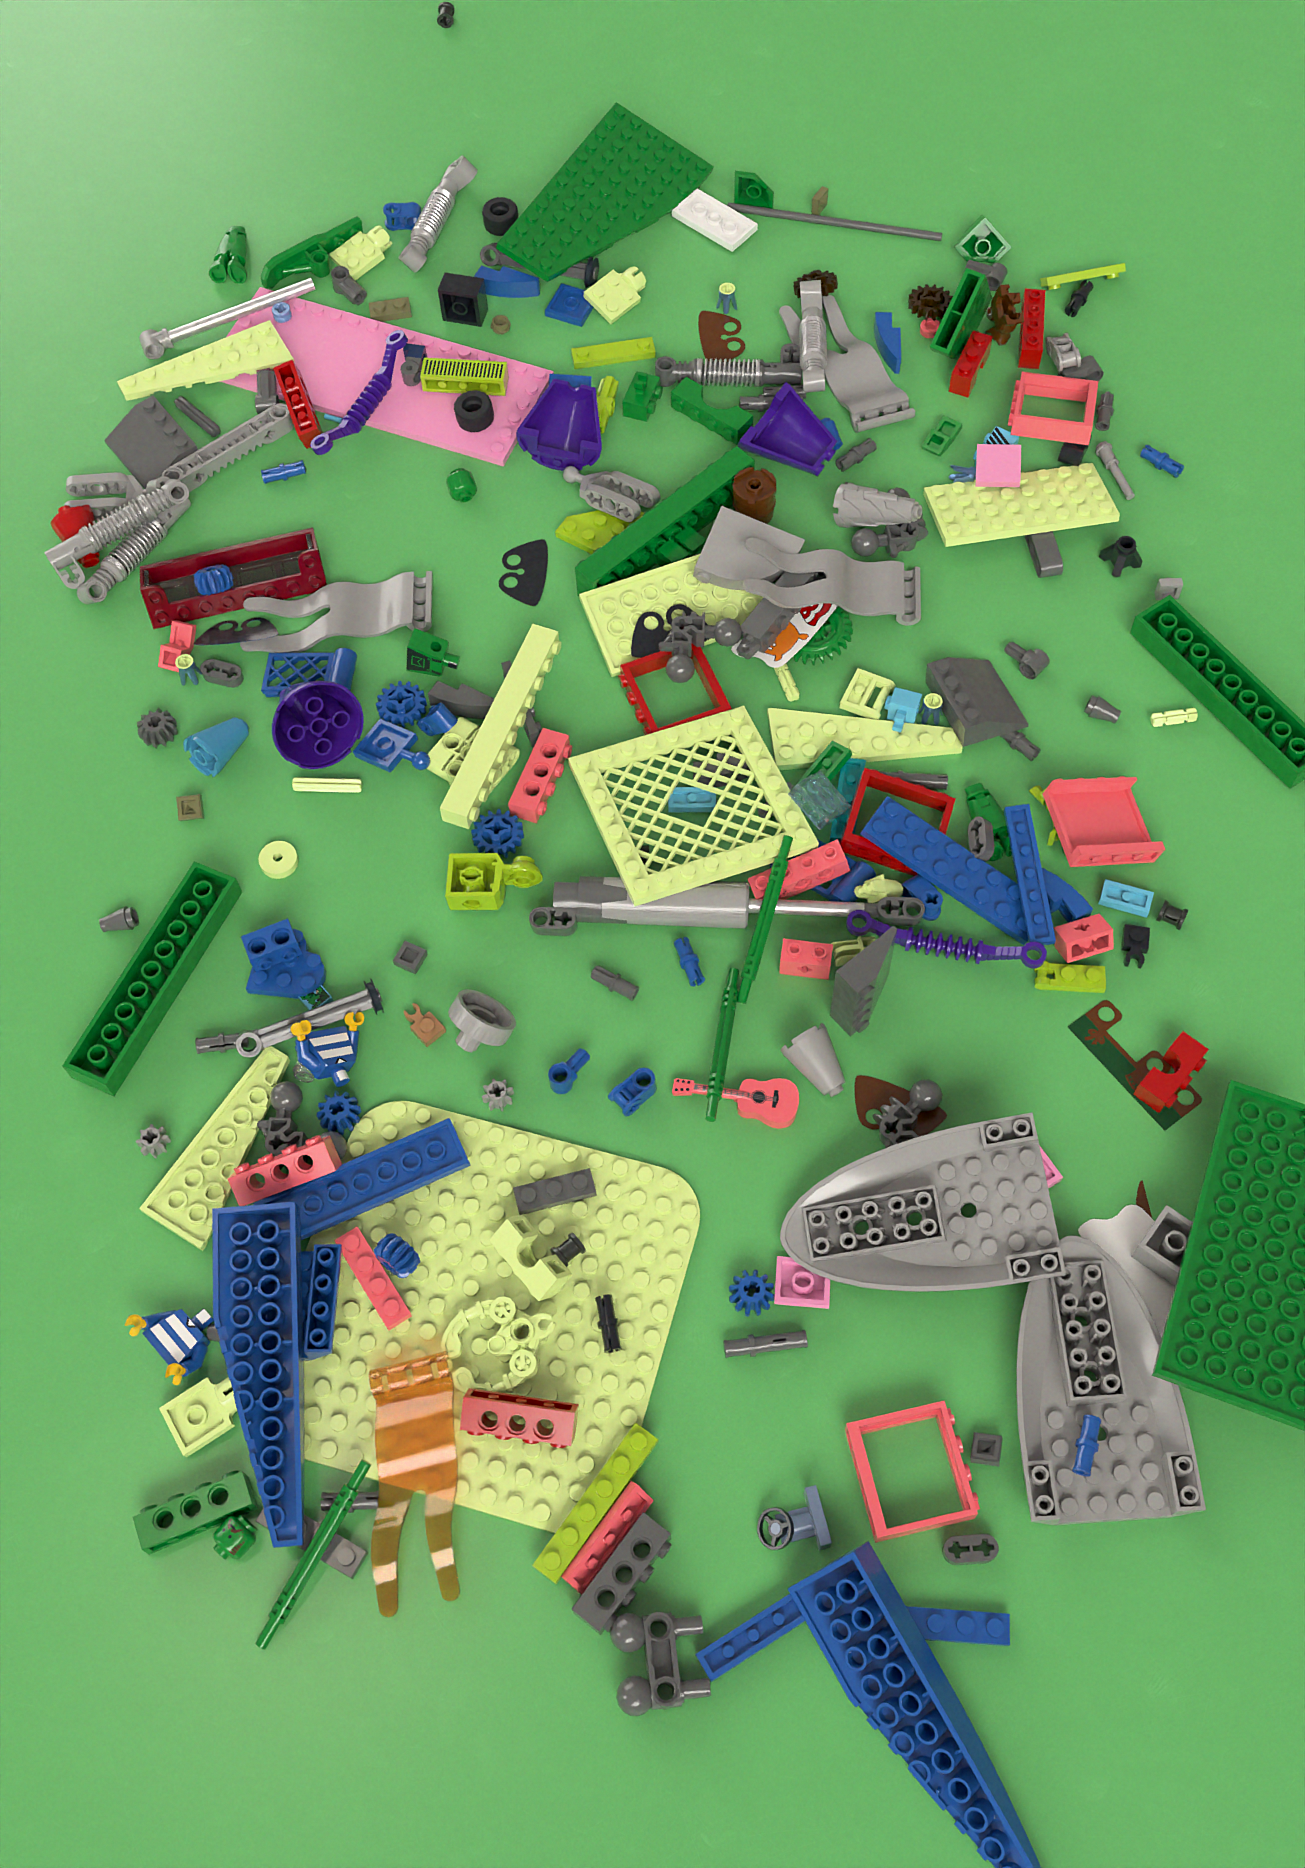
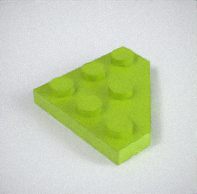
[555,510,644,554]

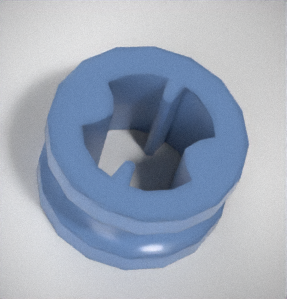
[272,302,292,323]

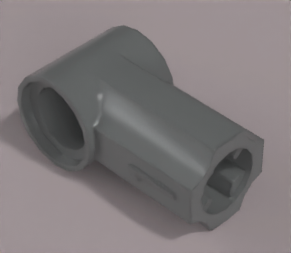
[964,260,1007,291]
[331,266,367,305]
[1057,355,1104,381]
[255,370,280,414]

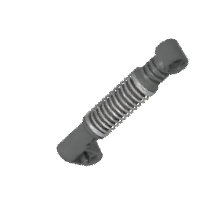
[655,343,802,387]

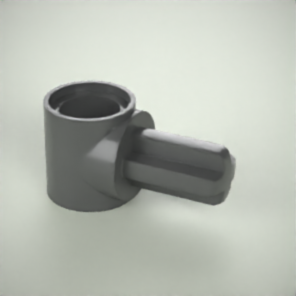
[1004,642,1050,680]

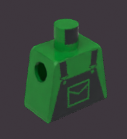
[406,628,460,677]

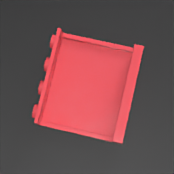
[1043,776,1166,867]

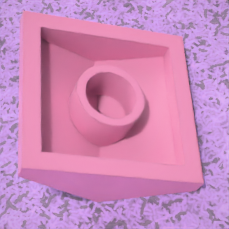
[774,1256,830,1309]

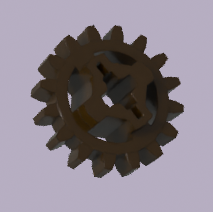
[793,270,838,298]
[908,284,953,321]

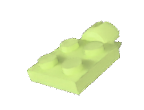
[329,225,392,281]
[583,266,646,324]
[159,1377,237,1457]

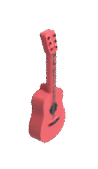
[672,1078,799,1129]

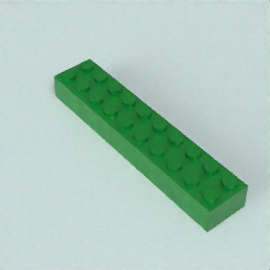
[575,446,755,596]
[1130,595,1305,789]
[62,861,242,1096]

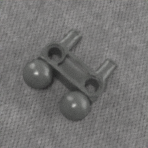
[610,1612,711,1716]

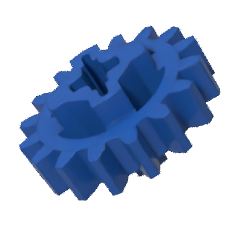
[376,681,427,728]
[471,809,524,858]

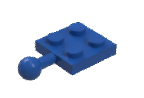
[353,718,430,773]

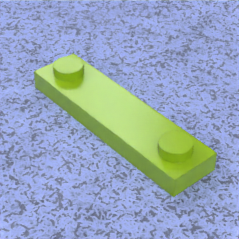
[1040,263,1126,290]
[571,337,656,369]

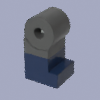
[400,343,427,386]

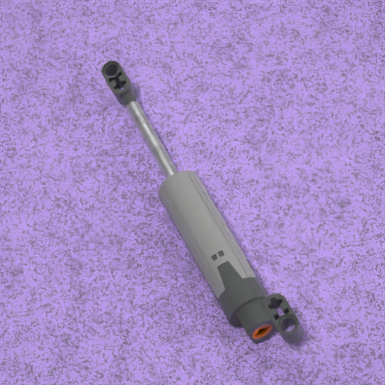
[529,876,925,936]

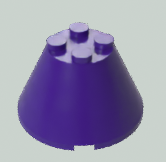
[272,681,364,769]

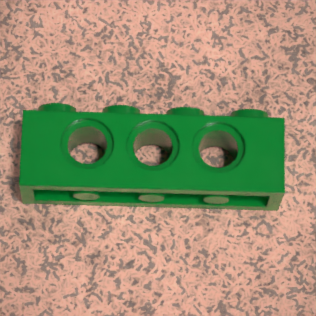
[133,1471,258,1555]

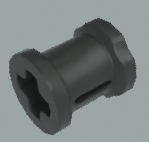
[437,2,454,28]
[1156,900,1189,930]
[550,1232,586,1267]

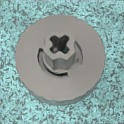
[448,989,516,1053]

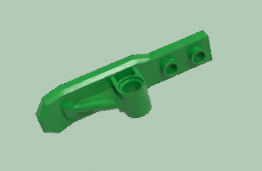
[260,216,363,288]

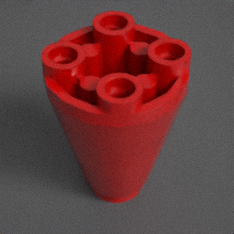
[50,505,100,568]

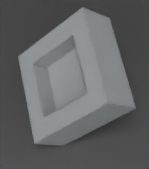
[1154,578,1183,600]

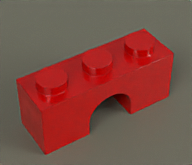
[949,330,993,398]
[1133,1031,1209,1113]

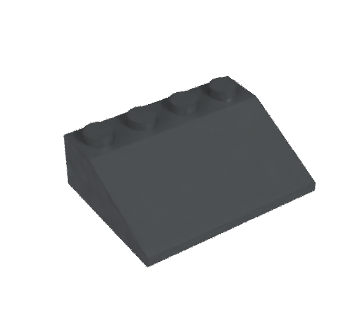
[104,396,198,489]
[926,657,1028,747]
[830,926,897,1036]

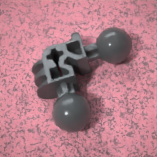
[851,487,928,558]
[659,611,742,683]
[873,1079,943,1148]
[257,1081,347,1171]

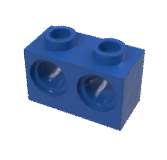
[241,918,302,972]

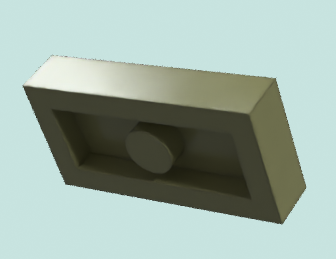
[369,297,412,322]

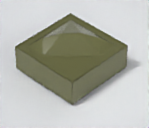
[812,186,828,215]
[176,794,204,821]

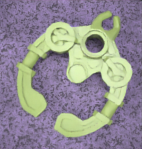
[441,1296,556,1393]

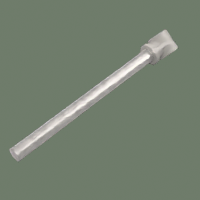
[139,278,316,359]

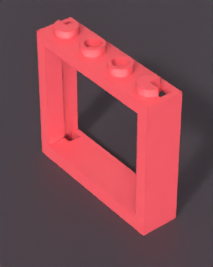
[1008,372,1098,445]
[845,1400,980,1543]

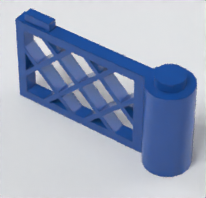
[261,648,357,697]
[770,839,876,902]

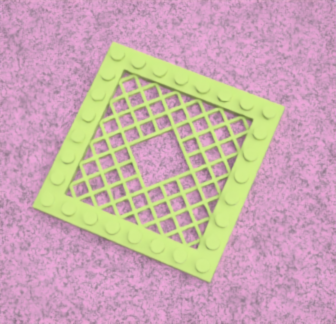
[568,706,819,907]

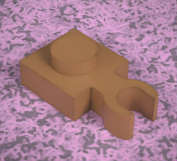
[404,1003,446,1047]

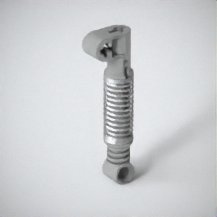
[399,155,478,273]
[799,280,827,393]
[77,476,191,604]
[44,479,189,589]

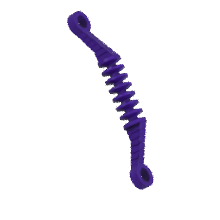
[310,330,408,455]
[846,910,1047,968]

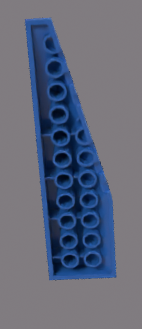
[212,1202,304,1548]
[788,1541,1041,1868]

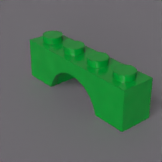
[671,377,753,445]

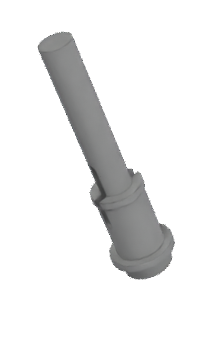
[1095,441,1135,500]

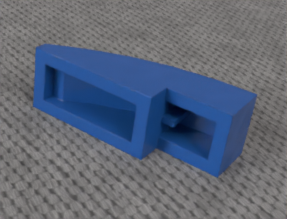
[474,265,540,298]
[874,312,901,374]
[1042,868,1093,923]

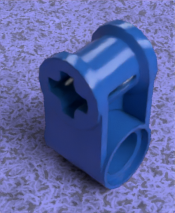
[383,202,421,231]
[417,702,458,736]
[901,874,943,921]
[608,1068,657,1117]

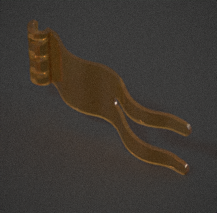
[369,1351,460,1617]

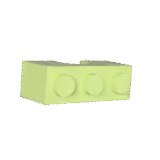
[489,1214,572,1301]

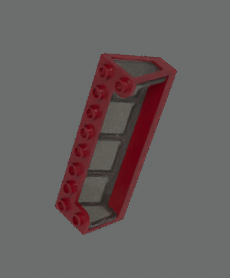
[140,527,327,629]

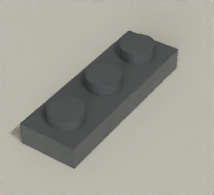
[513,1168,597,1215]

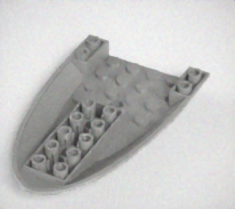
[780,1112,1066,1292]
[1016,1236,1206,1525]

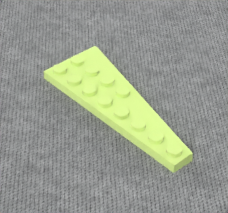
[117,320,295,401]
[767,708,963,770]
[139,1046,290,1251]

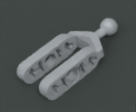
[563,466,660,522]
[64,472,147,520]

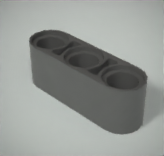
[1025,531,1063,578]

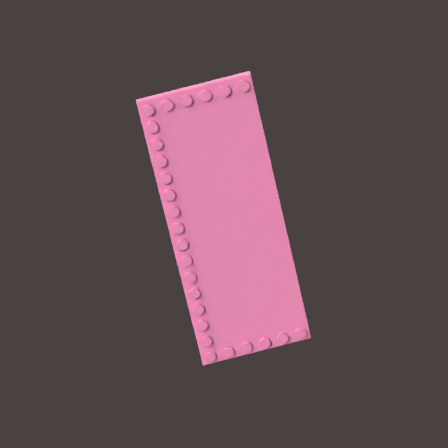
[219,287,554,467]

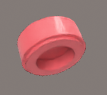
[920,318,940,338]

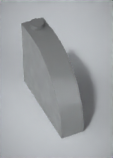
[693,506,805,590]

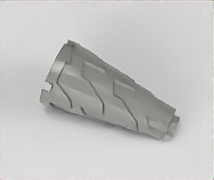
[833,482,922,528]

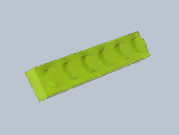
[532,1423,659,1585]

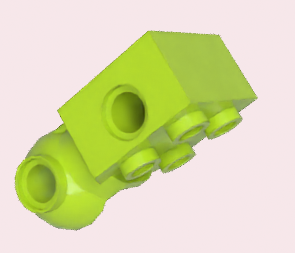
[445,853,543,910]

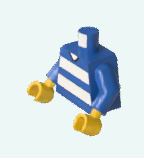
[291,1012,364,1087]
[125,1308,214,1385]

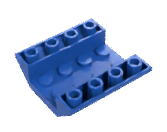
[301,1244,342,1361]

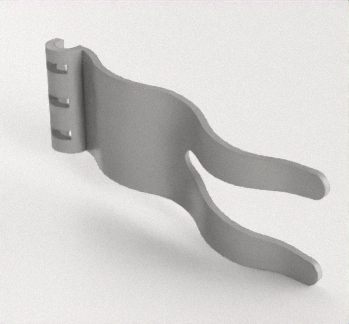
[779,295,915,433]
[743,537,921,626]
[240,571,433,653]

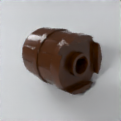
[732,467,776,524]

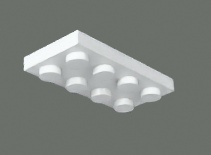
[672,189,758,252]

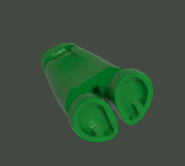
[209,226,247,284]
[965,783,1012,861]

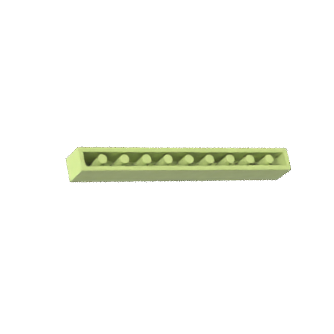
[440,624,561,829]

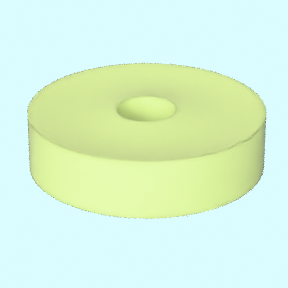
[258,841,299,879]

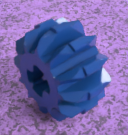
[194,565,234,595]
[316,1090,362,1136]
[374,1233,420,1278]
[729,1269,775,1317]

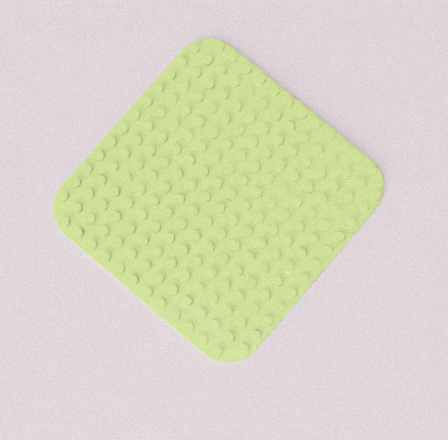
[304,1101,700,1533]

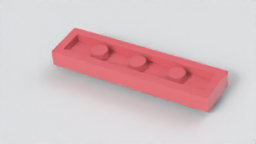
[334,1226,412,1331]
[561,1481,654,1595]

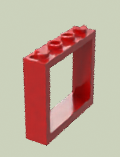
[618,644,732,735]
[839,768,956,876]

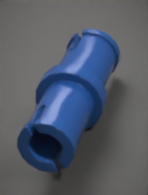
[1140,445,1184,478]
[261,460,307,484]
[674,937,705,987]
[1072,1415,1102,1477]

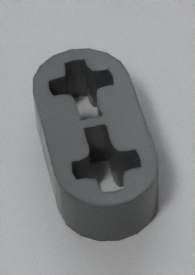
[200,659,244,688]
[968,816,994,861]
[942,1534,999,1565]

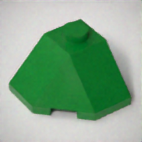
[734,170,774,209]
[954,215,1012,262]

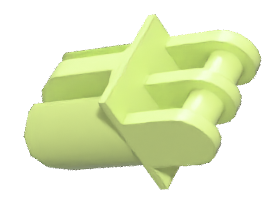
[854,874,903,903]
[831,936,876,966]

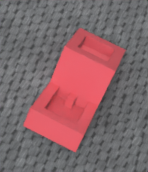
[158,620,197,672]

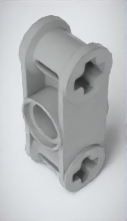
[1046,333,1081,372]

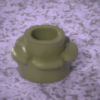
[491,315,511,334]

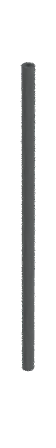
[727,202,942,241]

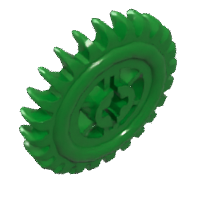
[794,607,853,665]

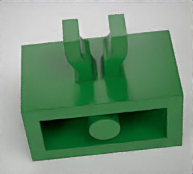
[622,371,663,422]

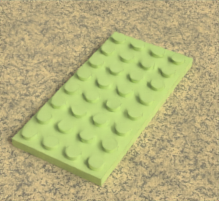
[923,463,1120,547]
[579,554,764,677]

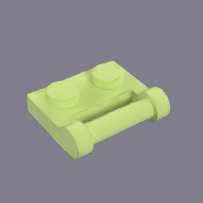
[839,668,896,720]

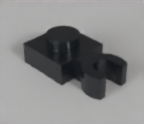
[1122,924,1150,969]

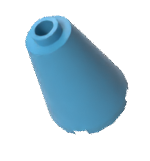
[183,717,249,777]

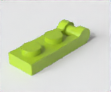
[1034,961,1106,993]

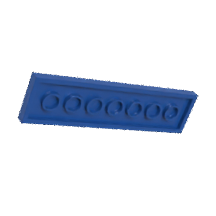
[860,796,1028,945]
[253,1118,470,1240]

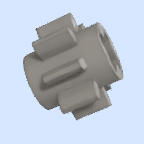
[482,1078,514,1112]
[136,1124,171,1158]

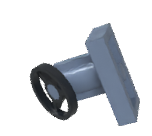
[757,1485,832,1551]

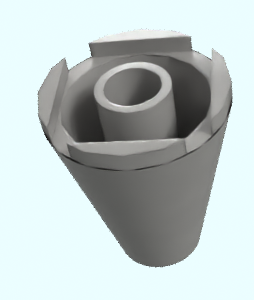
[780,1023,846,1097]

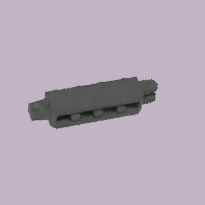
[736,571,819,660]

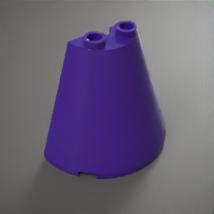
[516,379,602,471]
[738,382,837,477]

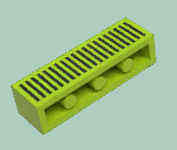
[420,357,509,396]

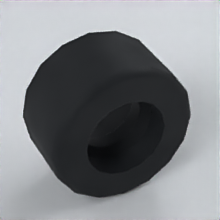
[482,197,519,236]
[454,390,494,432]

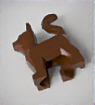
[985,284,1024,346]

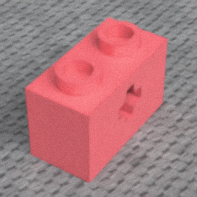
[1053,913,1114,963]
[779,938,833,980]

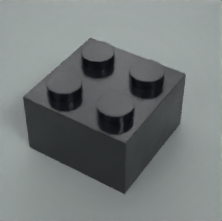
[438,272,488,327]

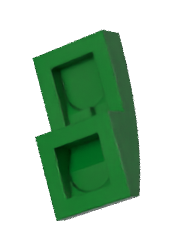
[921,415,962,457]

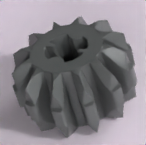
[137,708,178,748]

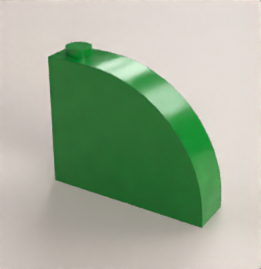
[930,268,992,359]

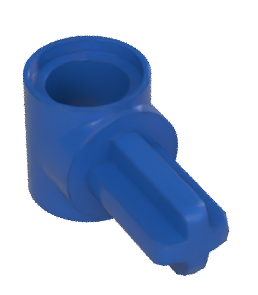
[548,1048,590,1094]

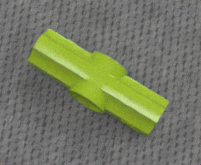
[596,376,619,434]

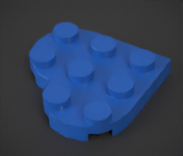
[246,929,326,999]

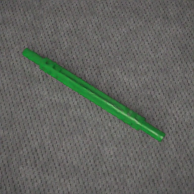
[737,835,793,1004]
[705,968,739,1122]
[255,1459,371,1649]

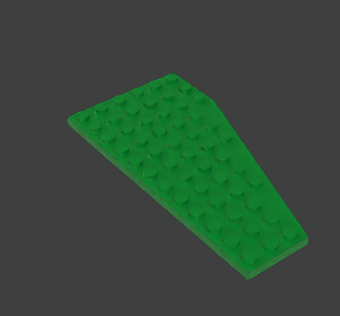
[496,102,714,282]
[1152,1080,1305,1431]

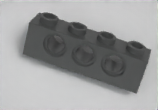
[572,1512,672,1635]

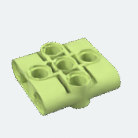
[427,717,520,796]

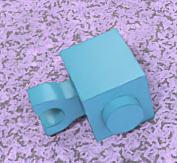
[884,687,922,732]

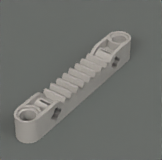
[162,403,294,492]

